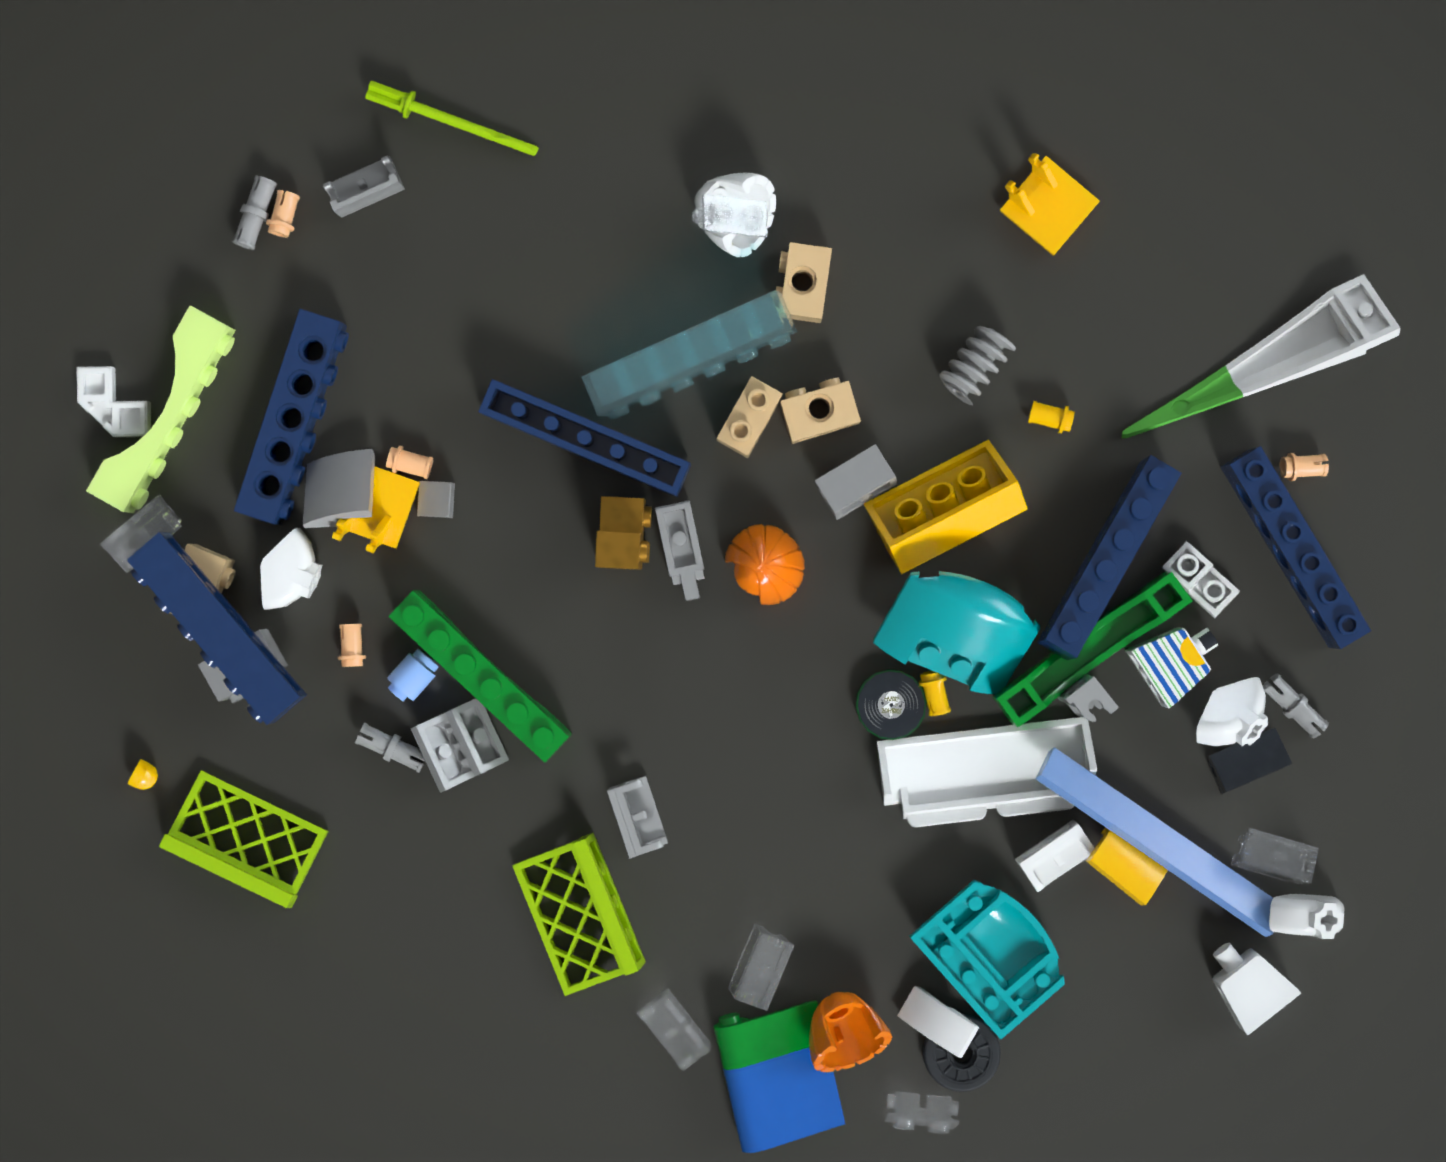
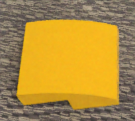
[1086,827,1168,905]

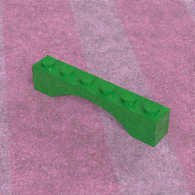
[992,572,1193,728]
[388,590,573,763]

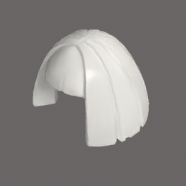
[694,173,776,257]

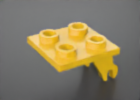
[1000,153,1100,256]
[332,466,420,553]

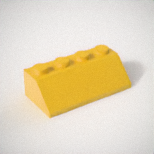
[864,439,1028,574]

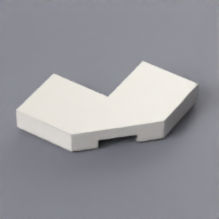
[77,366,151,437]

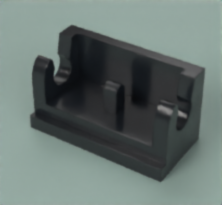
[1208,728,1292,795]

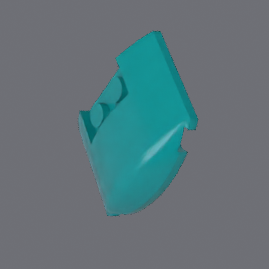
[873,571,1040,694]
[909,880,1065,1039]

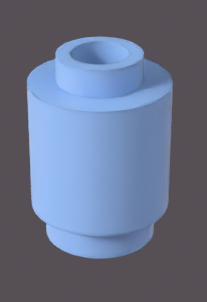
[387,648,439,702]

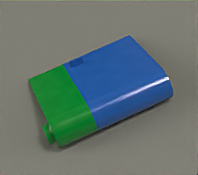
[713,1000,845,1153]

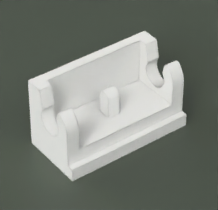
[1015,820,1095,892]

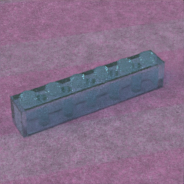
[581,290,797,420]

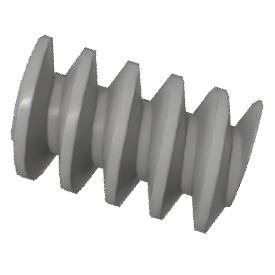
[940,326,1016,405]

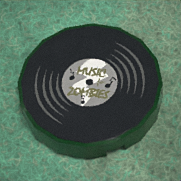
[855,669,926,740]

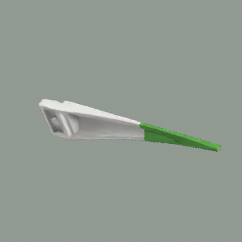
[1122,274,1400,438]

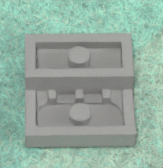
[303,449,375,528]
[411,698,509,793]

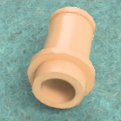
[266,190,300,238]
[386,446,433,479]
[1279,453,1329,481]
[338,624,366,667]

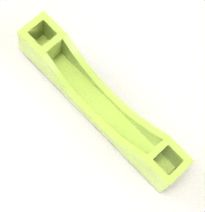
[86,305,236,513]

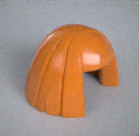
[725,524,805,605]
[809,992,892,1072]

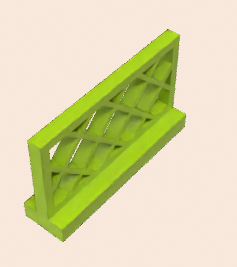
[159,771,329,908]
[512,832,646,996]

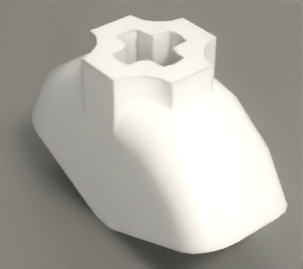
[260,528,323,610]
[1196,677,1268,746]
[1269,894,1344,939]

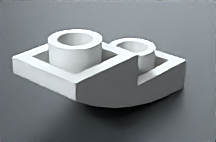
[1162,541,1240,618]
[897,986,979,1058]

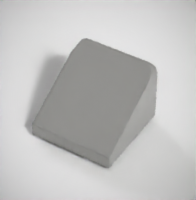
[417,481,455,518]

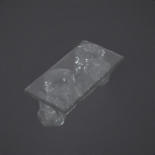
[692,194,767,237]
[884,1091,959,1134]

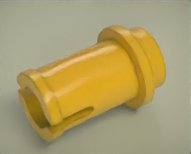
[1028,401,1075,434]
[918,671,951,716]

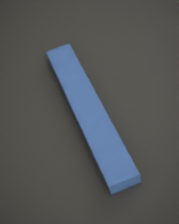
[1035,747,1274,937]

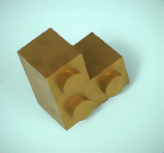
[595,496,652,570]

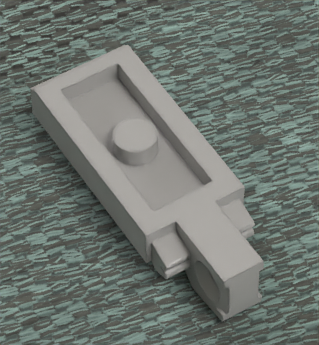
[655,500,705,601]

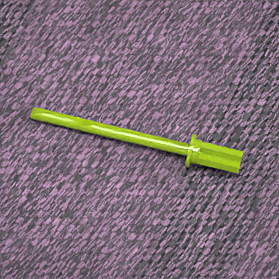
[365,80,539,156]

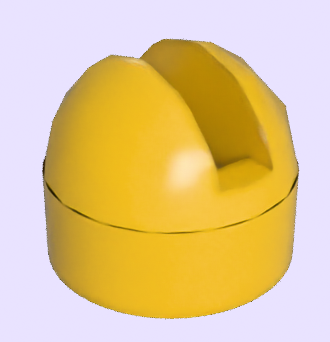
[127,759,158,790]

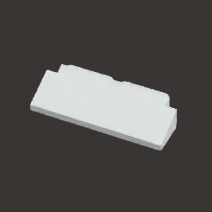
[877,717,1097,827]

